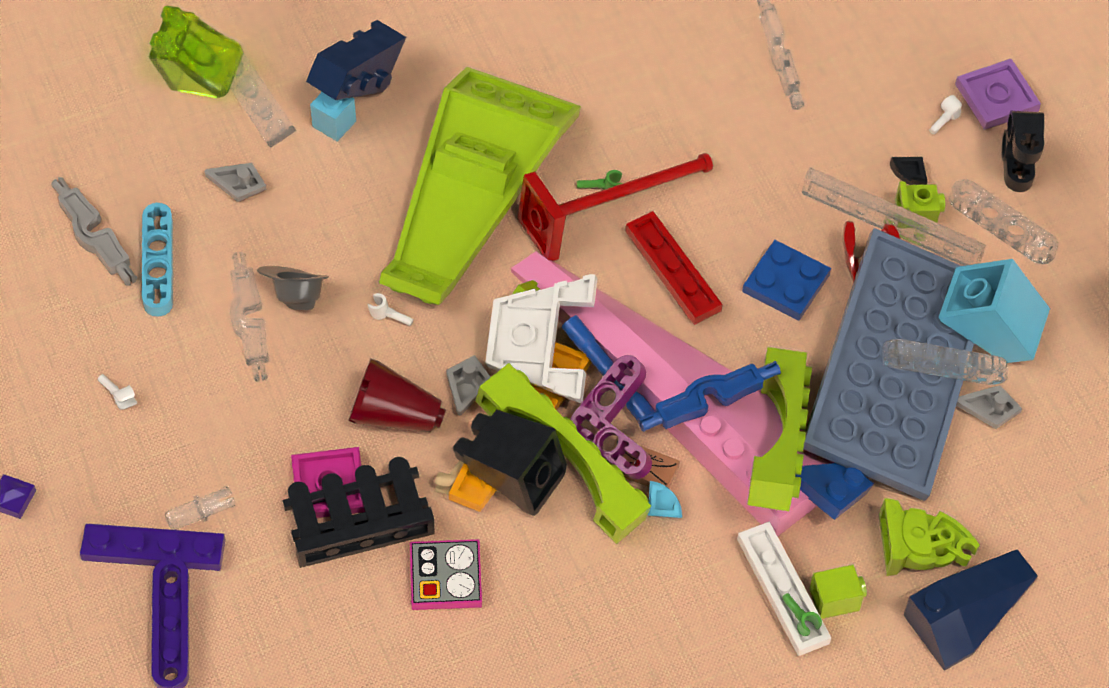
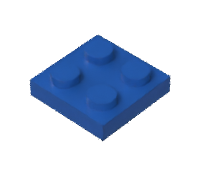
[742,239,831,321]

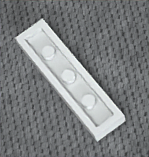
[737,521,831,656]

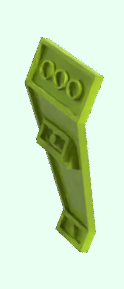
[379,67,581,305]

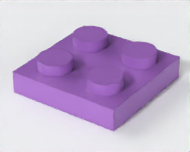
[955,59,1041,130]

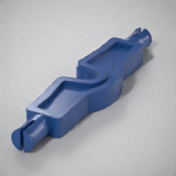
[638,361,781,432]

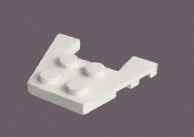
[485,274,598,403]

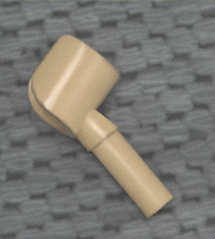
[435,461,464,495]

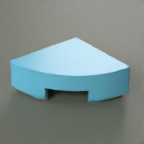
[648,481,682,518]

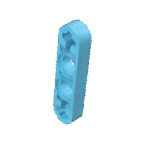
[142,203,173,317]

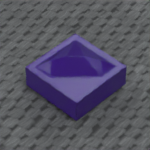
[0,474,36,519]

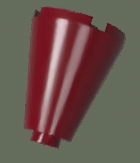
[348,358,446,433]

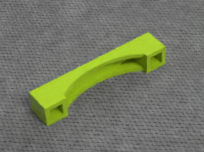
[747,347,812,511]
[476,363,651,544]

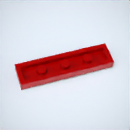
[625,211,723,325]

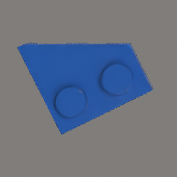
[795,463,874,520]

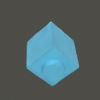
[310,92,356,142]

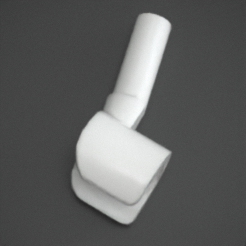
[929,95,962,135]
[367,293,414,326]
[98,374,137,410]

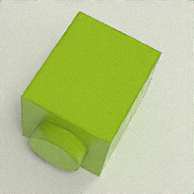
[809,564,867,619]

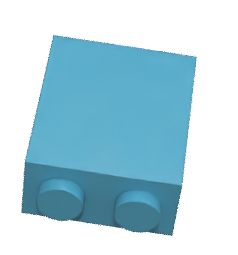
[938,259,1050,363]

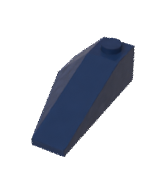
[904,549,1038,671]

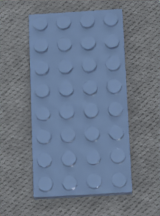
[804,228,974,501]

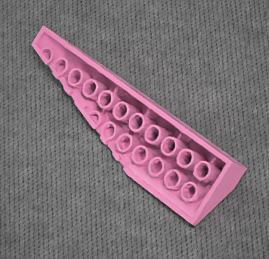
[511,251,835,536]

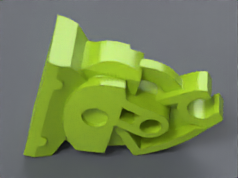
[879,498,980,576]

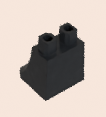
[453,409,567,516]

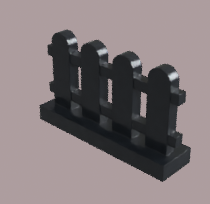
[283,457,435,568]

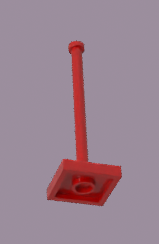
[518,153,713,261]

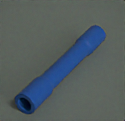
[561,315,656,421]

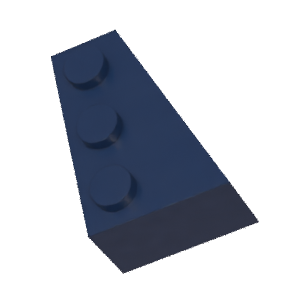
[306,20,407,100]

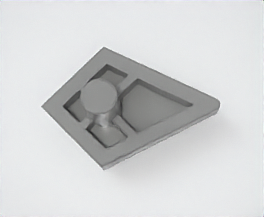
[205,163,267,202]
[446,355,490,416]
[956,385,1022,429]

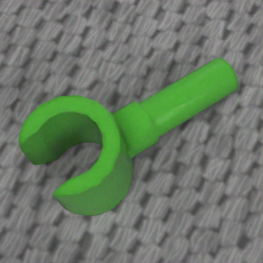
[577,170,622,190]
[782,593,822,636]

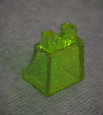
[148,6,244,98]

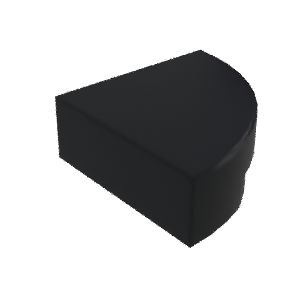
[890,157,928,185]

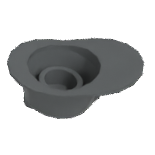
[257,266,329,310]

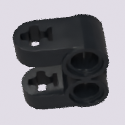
[1001,110,1045,192]

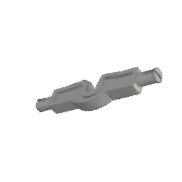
[52,177,137,286]

